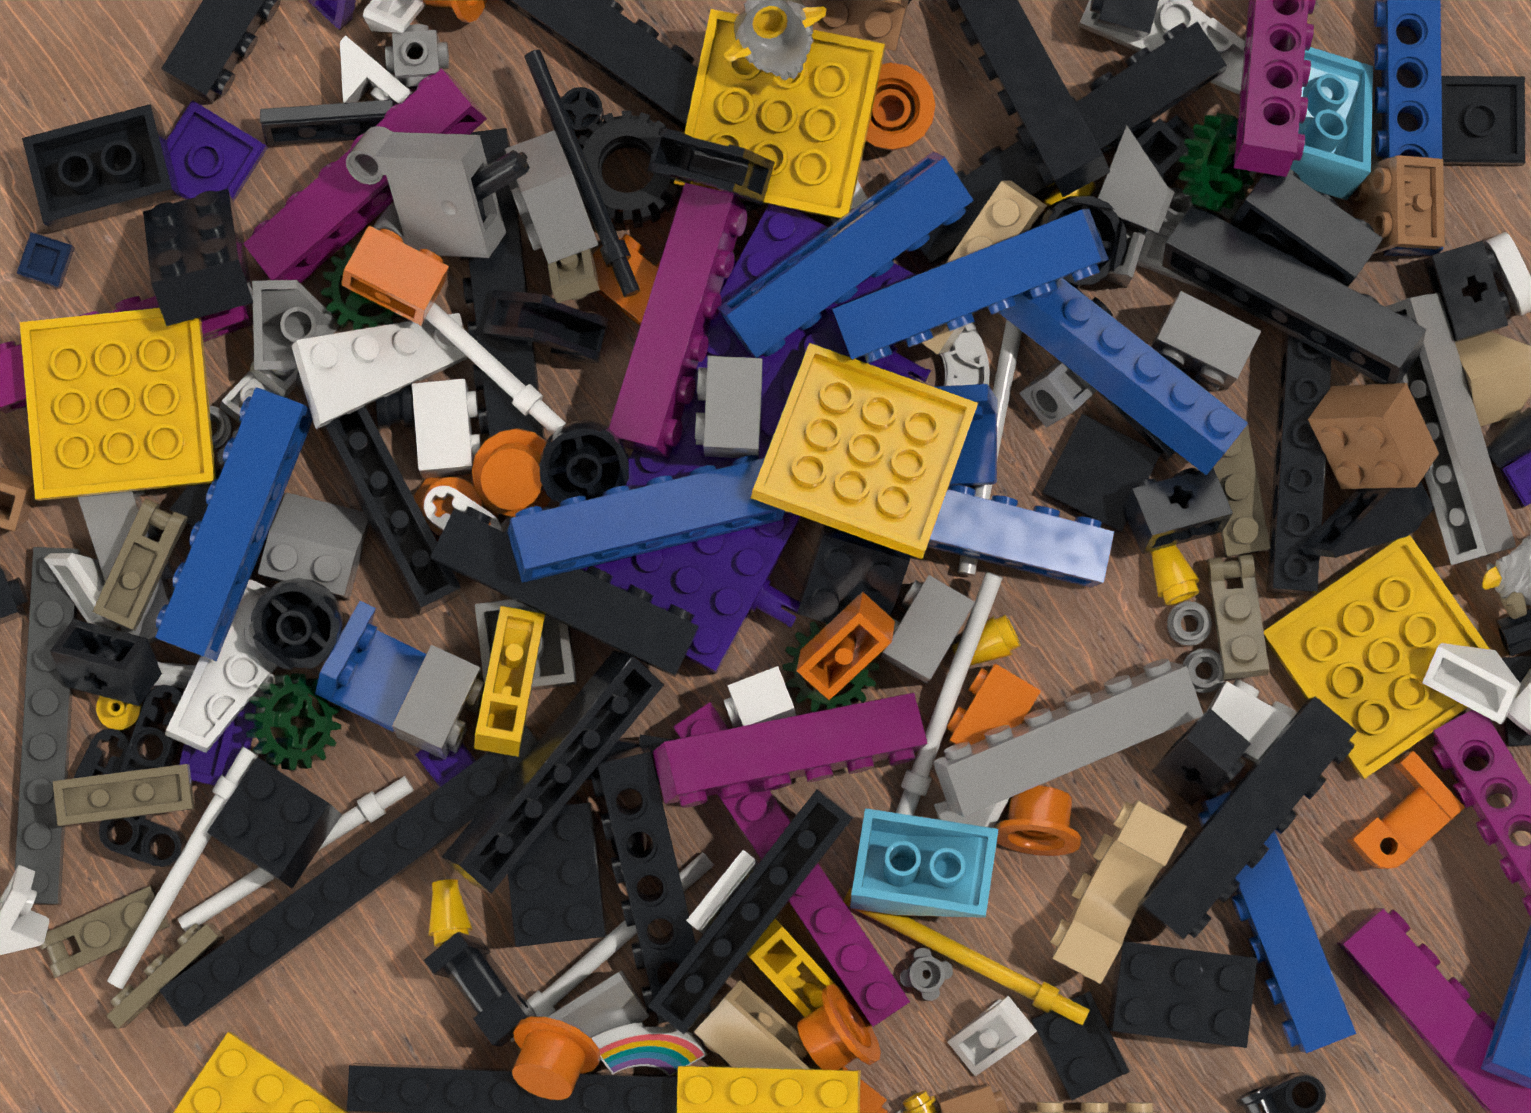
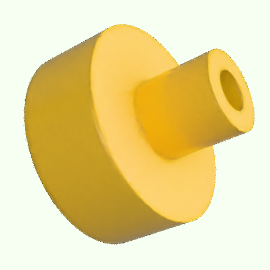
[96,696,143,731]

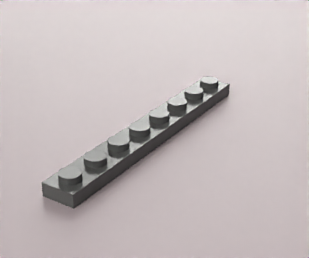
[15,547,81,904]

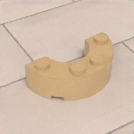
[1049,800,1187,984]

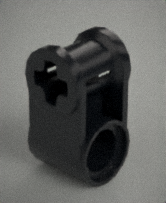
[1235,1072,1326,1113]

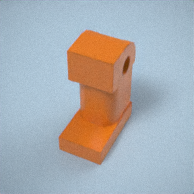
[1347,751,1465,869]

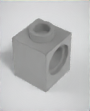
[1019,361,1097,428]

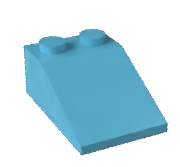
[1272,47,1373,200]
[850,808,999,918]

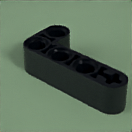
[99,685,187,867]

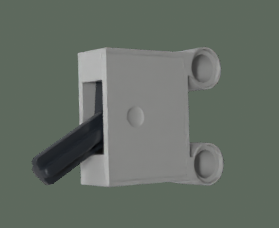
[346,126,530,258]

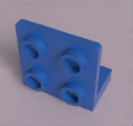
[935,384,998,487]
[315,601,426,732]

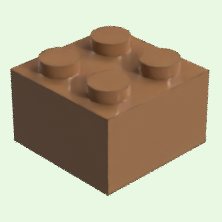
[1308,383,1439,489]

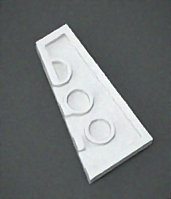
[1079,0,1245,94]
[291,313,468,429]
[165,579,278,753]

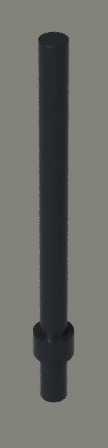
[524,50,640,298]

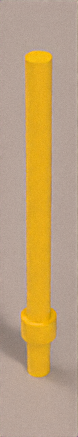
[843,888,1090,1025]

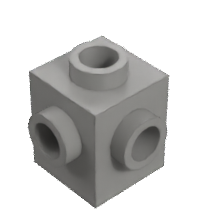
[385,24,449,91]

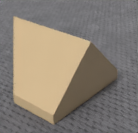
[1455,332,1531,427]

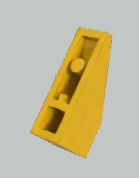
[474,606,545,757]
[747,919,837,1017]

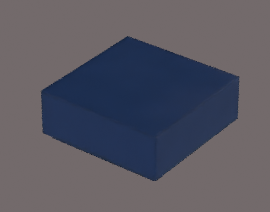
[17,232,75,289]

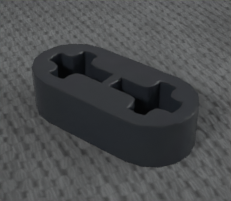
[74,729,131,778]

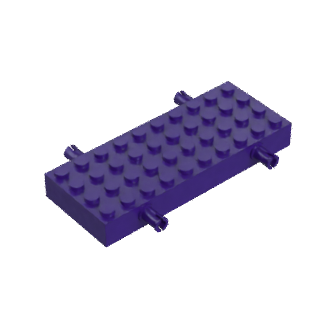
[557,204,931,674]

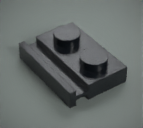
[1031,991,1130,1101]

